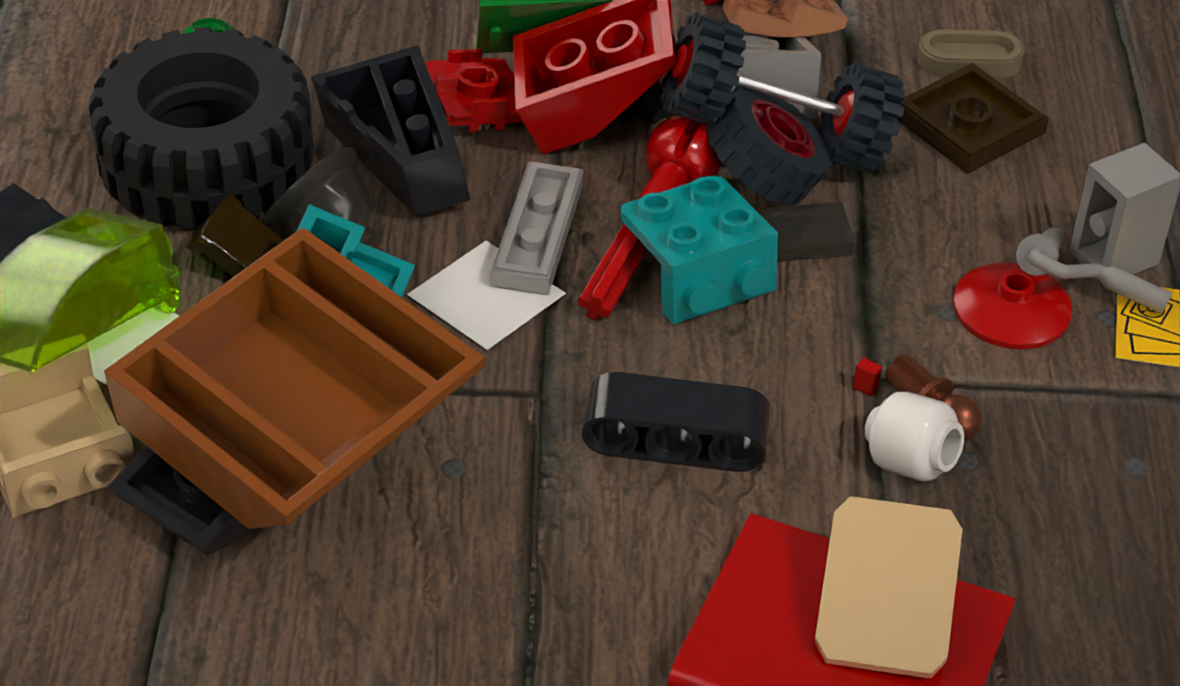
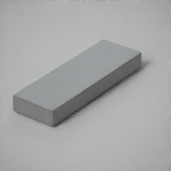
[491,161,584,295]

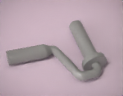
[1016,227,1172,314]

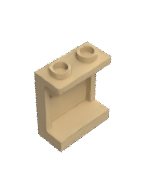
[0,333,135,518]

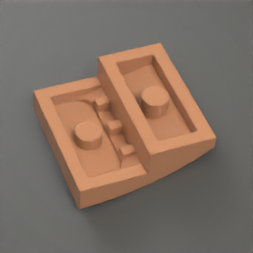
[722,0,848,37]

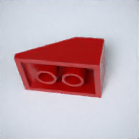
[513,0,677,155]

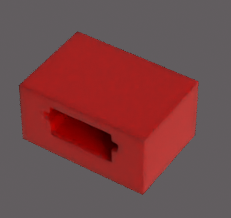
[853,357,882,397]

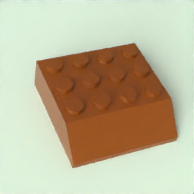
[104,227,486,529]

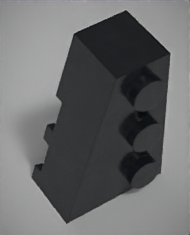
[311,45,471,216]

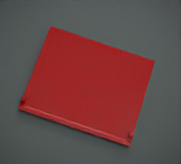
[667,513,1016,686]

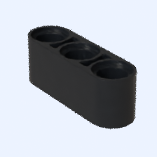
[581,372,771,472]

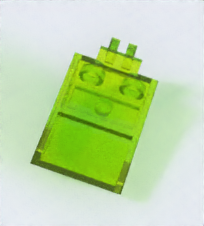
[0,208,181,373]

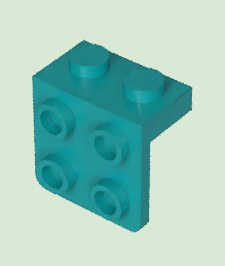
[621,176,778,325]

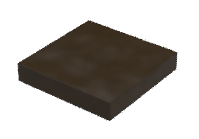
[897,63,1049,174]

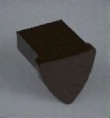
[184,195,284,277]

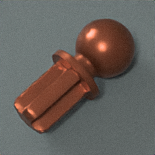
[884,354,982,443]

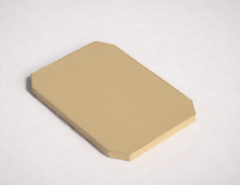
[815,496,963,679]

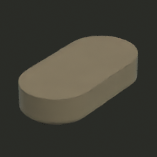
[917,29,1025,78]

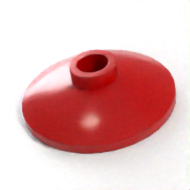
[953,263,1072,349]

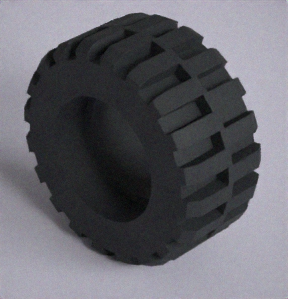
[89,27,313,231]

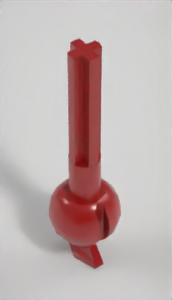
[578,116,722,320]

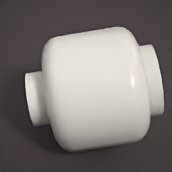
[865,392,964,481]

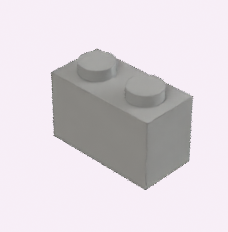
[1069,143,1180,275]

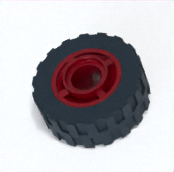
[706,86,832,206]

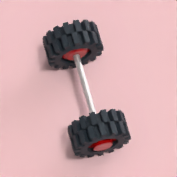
[661,12,905,172]

